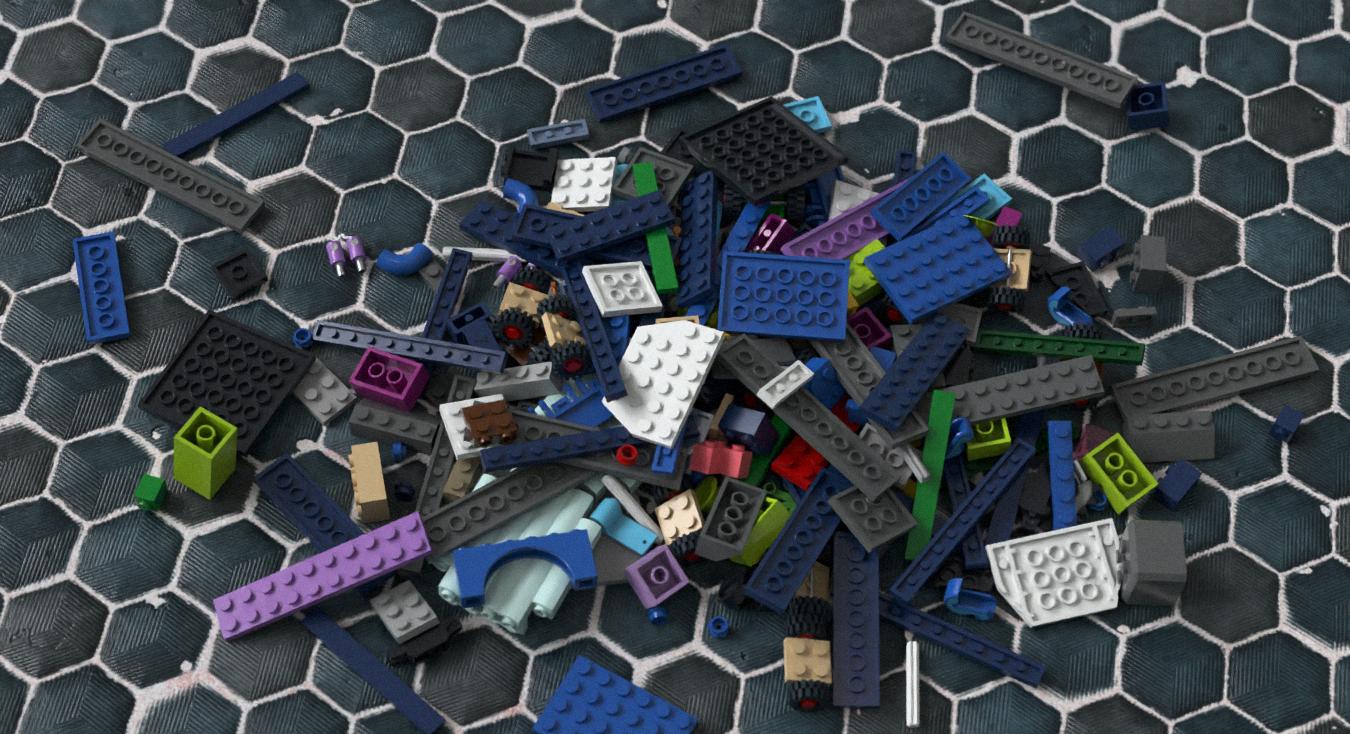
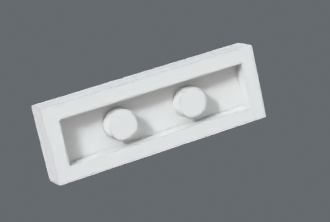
[757,360,814,409]

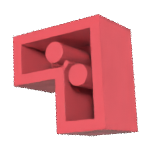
[689,439,752,478]

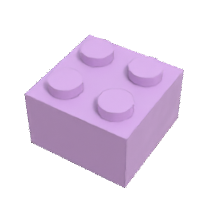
[622,544,690,609]

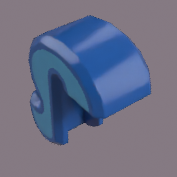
[1047,287,1094,326]
[922,417,974,460]
[943,578,997,621]

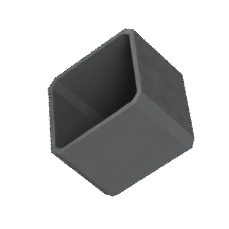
[1116,520,1187,606]

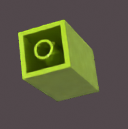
[173,406,238,500]

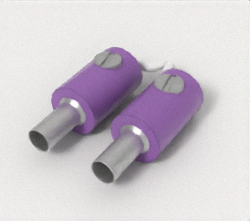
[326,234,366,279]
[492,256,539,290]

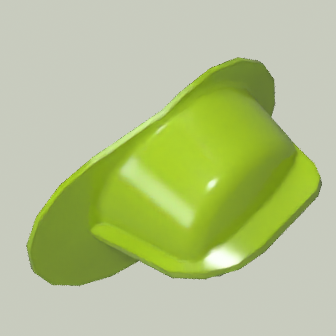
[963,215,997,239]
[694,476,720,514]

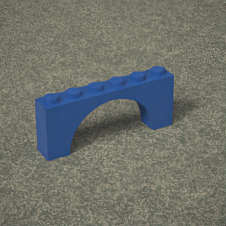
[453,529,597,609]

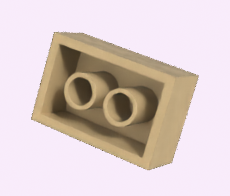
[348,442,390,524]

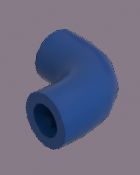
[503,178,539,218]
[376,243,433,275]

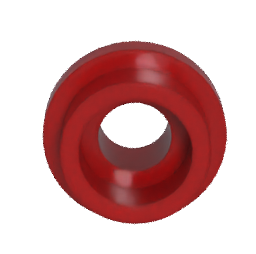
[616,444,639,466]

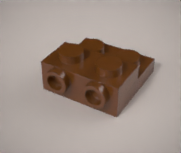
[461,399,517,449]

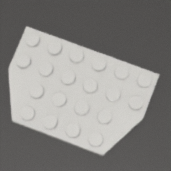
[602,320,725,450]
[985,518,1121,628]

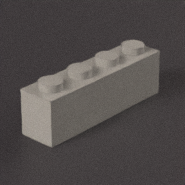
[474,362,564,402]

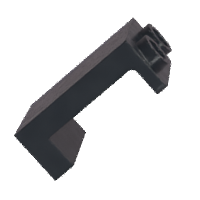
[501,143,559,192]

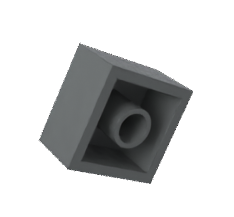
[1129,235,1166,294]

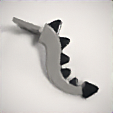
[1073,460,1101,523]

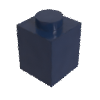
[1269,405,1304,443]

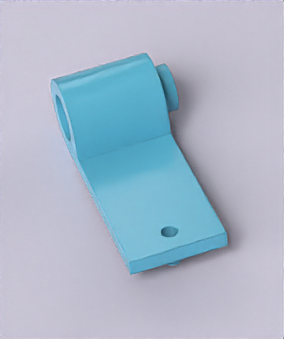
[588,498,658,557]

